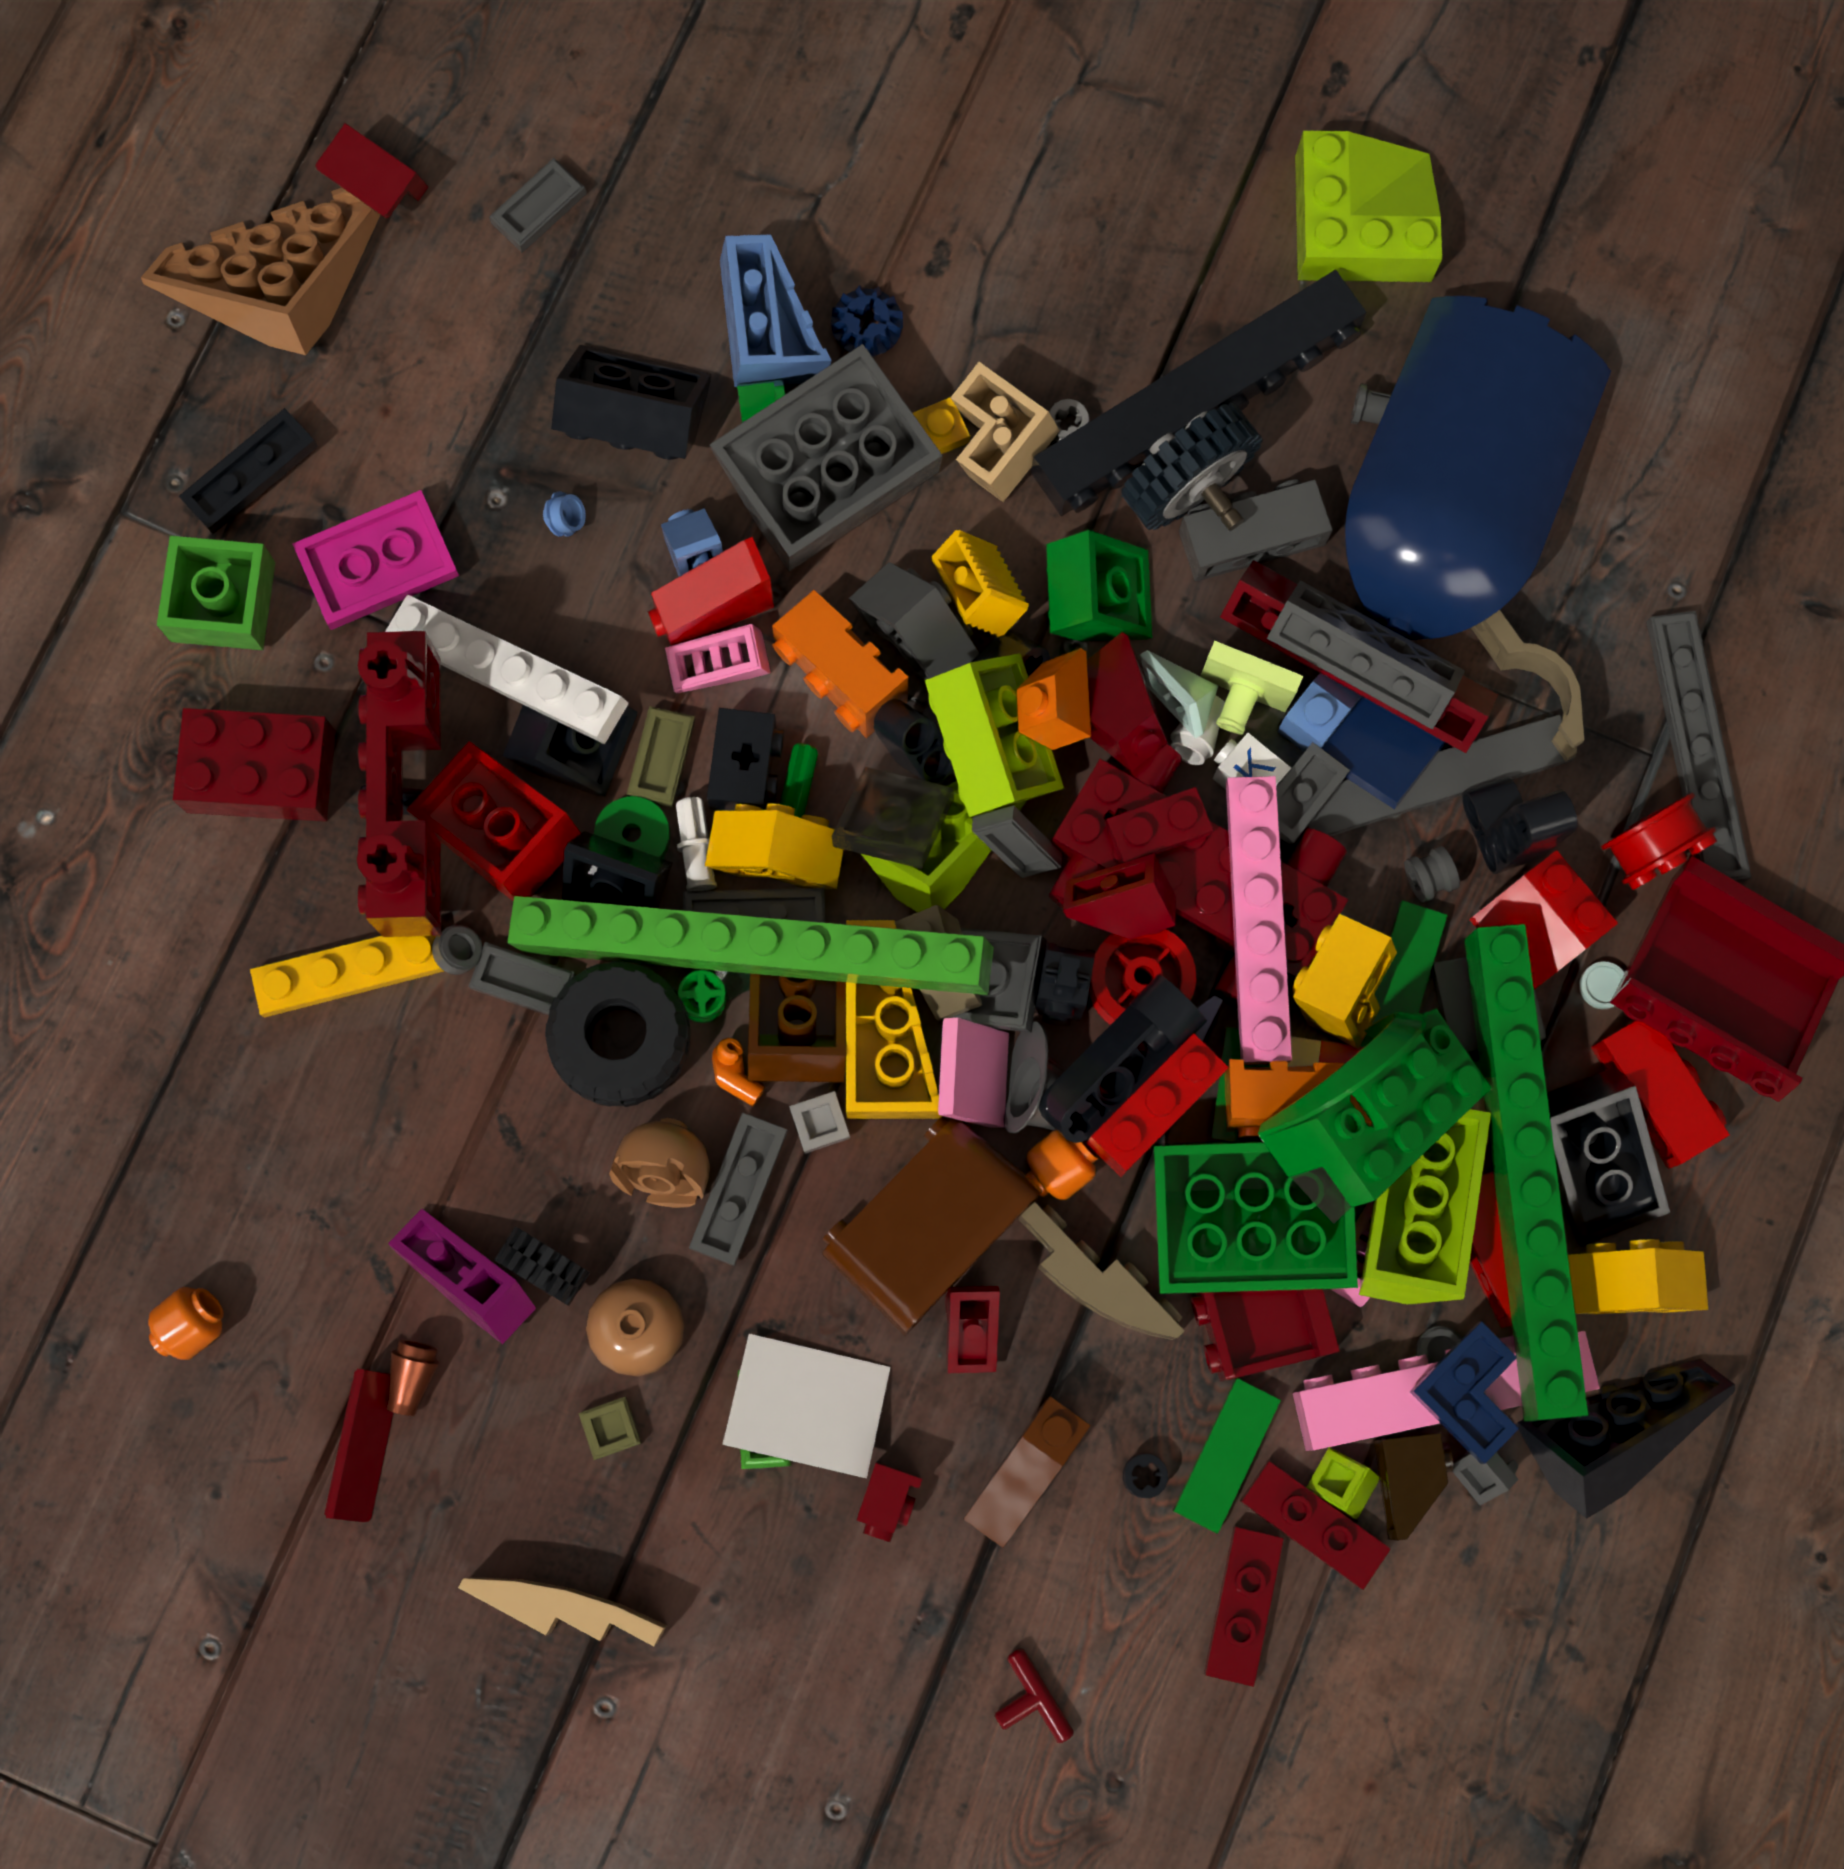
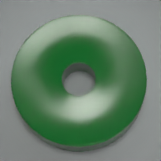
[594,796,671,859]

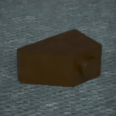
[1374,1433,1453,1541]

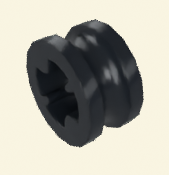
[1122,1454,1168,1498]

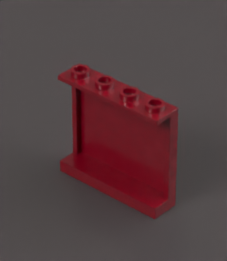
[1610,856,1844,1102]

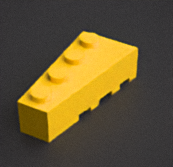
[846,920,942,1119]

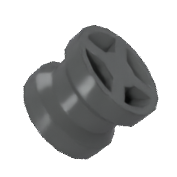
[1404,845,1460,903]

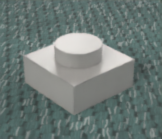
[789,1091,850,1154]

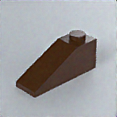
[963,1396,1091,1548]

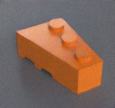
[772,590,908,739]

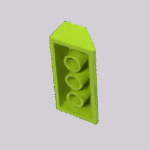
[1359,1109,1491,1305]

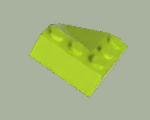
[1295,131,1442,282]

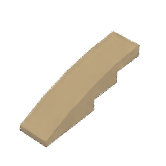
[458,1577,667,1647]

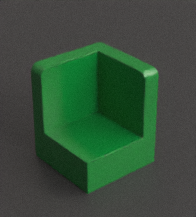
[737,379,785,423]

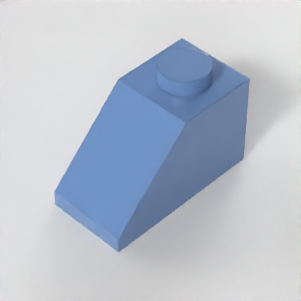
[661,508,723,577]
[1277,673,1362,752]

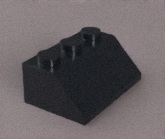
[551,345,711,460]

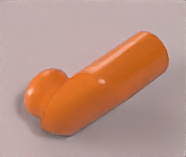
[712,1038,765,1107]

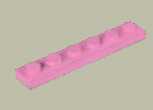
[1226,776,1292,1065]

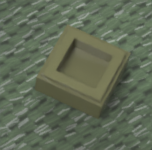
[579,1397,642,1460]

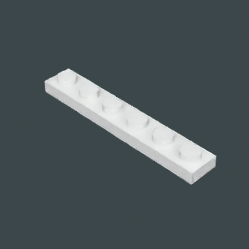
[385,595,629,744]

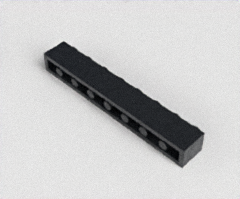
[1031,269,1367,516]

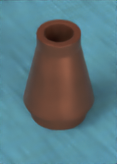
[387,1340,439,1416]

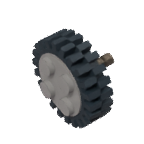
[1121,403,1263,531]

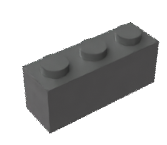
[1179,479,1332,582]

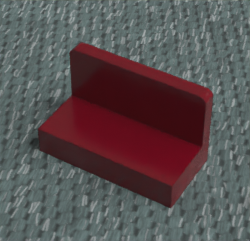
[315,123,428,218]

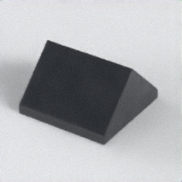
[562,831,673,908]

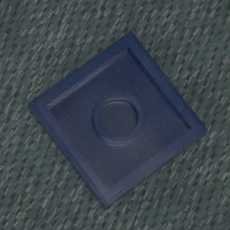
[1321,696,1446,810]

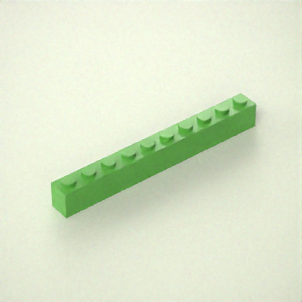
[507,896,994,995]

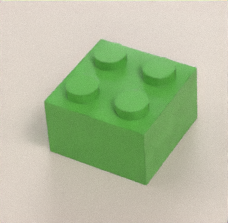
[157,536,276,650]

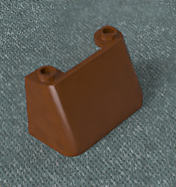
[822,1116,1043,1336]

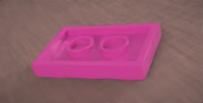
[293,490,459,630]

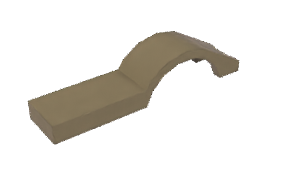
[1471,610,1584,762]

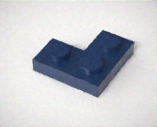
[1410,1321,1519,1464]

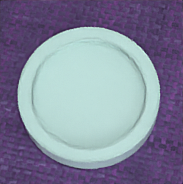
[1579,961,1624,1009]

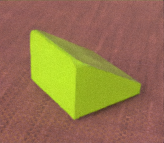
[1306,1447,1379,1519]

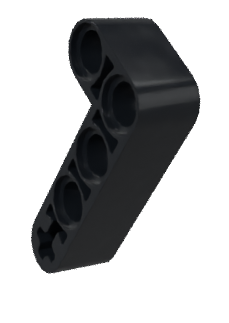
[874,629,1050,785]
[1462,777,1578,874]

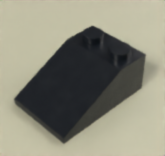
[1547,1068,1670,1246]

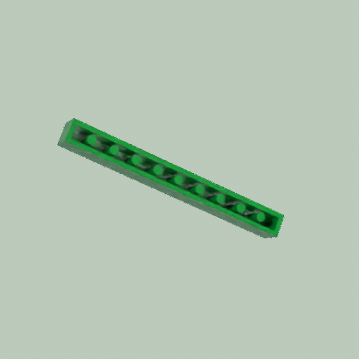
[1464,924,1588,1421]

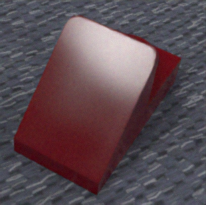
[945,1286,1000,1374]

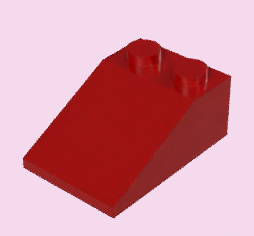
[406,741,581,901]

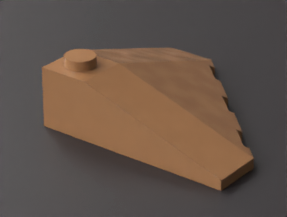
[141,188,380,355]

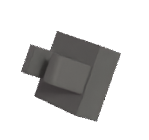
[1452,1451,1519,1506]

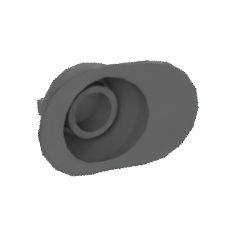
[1004,1022,1064,1133]

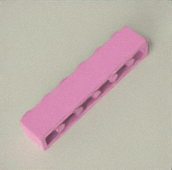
[1293,1331,1600,1451]

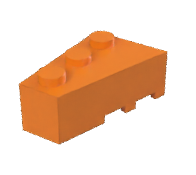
[1225,1059,1372,1140]

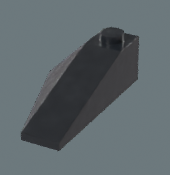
[1518,1359,1735,1519]

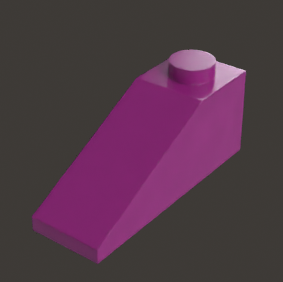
[388,1208,536,1344]

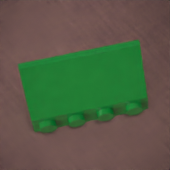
[1154,1140,1358,1294]

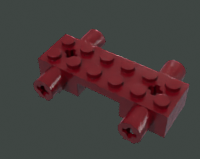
[356,631,441,937]
[1049,744,1349,1009]

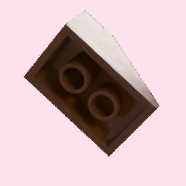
[748,974,846,1082]

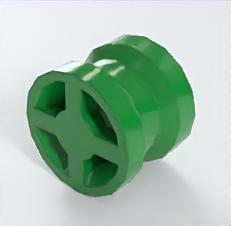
[678,970,727,1023]

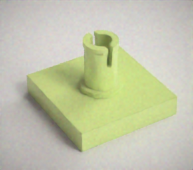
[1200,641,1303,735]

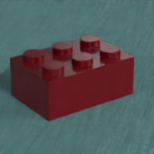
[172,708,336,822]

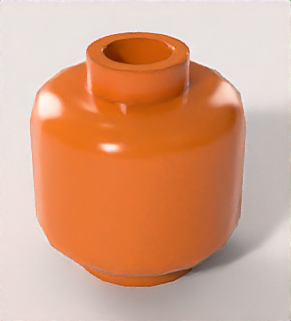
[1026,1129,1098,1200]
[148,1287,224,1360]

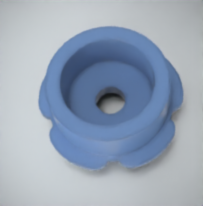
[543,491,586,537]

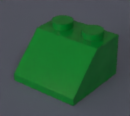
[1046,530,1153,642]

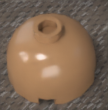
[609,1118,710,1208]
[586,1278,684,1377]

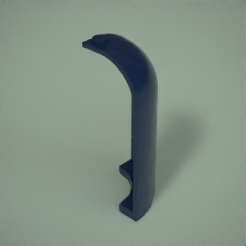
[1345,296,1611,640]

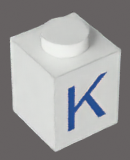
[1212,733,1291,789]

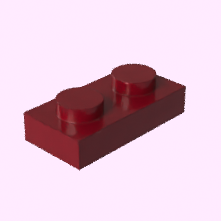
[1105,787,1213,863]

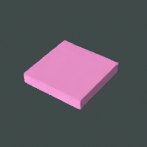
[938,1018,1009,1128]

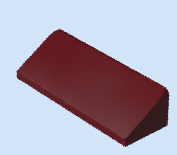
[324,1368,394,1522]

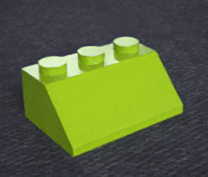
[925,653,1064,817]

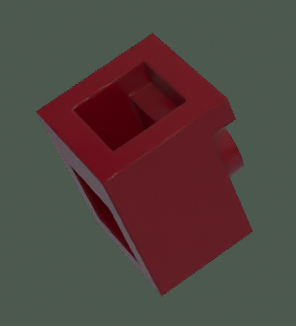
[856,1463,922,1543]

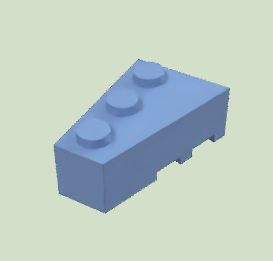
[720,235,832,387]

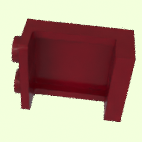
[1191,1289,1340,1382]

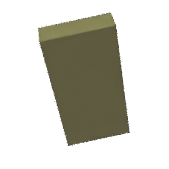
[627,706,696,808]

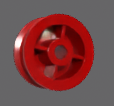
[1600,792,1717,890]
[1089,929,1196,1025]

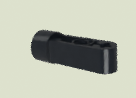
[1039,974,1207,1143]

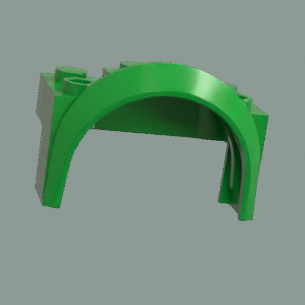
[1258,1009,1492,1207]

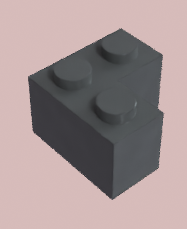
[849,562,980,682]

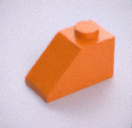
[1017,648,1091,750]

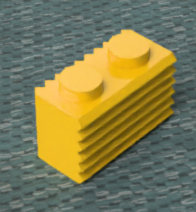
[932,530,1029,637]

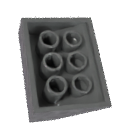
[710,344,943,572]

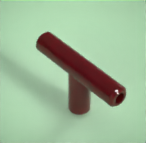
[994,1648,1074,1743]

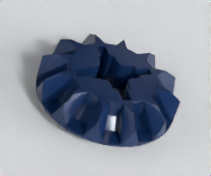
[831,285,903,356]

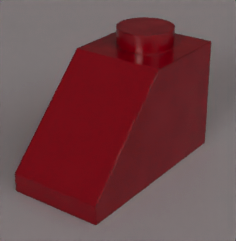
[1063,853,1176,939]

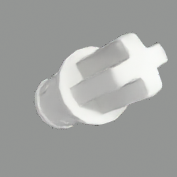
[676,797,717,891]

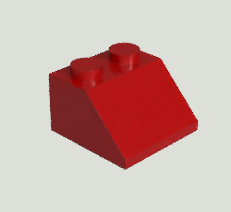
[1469,850,1618,990]

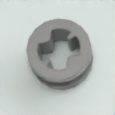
[1049,399,1089,442]

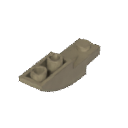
[1018,1202,1185,1340]

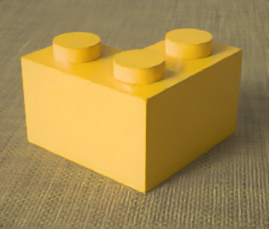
[705,803,847,889]
[1293,914,1397,1049]
[1568,1239,1708,1314]

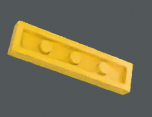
[250,936,444,1018]

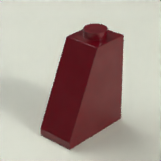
[1087,632,1168,772]

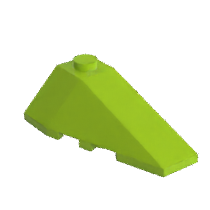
[856,781,1027,912]

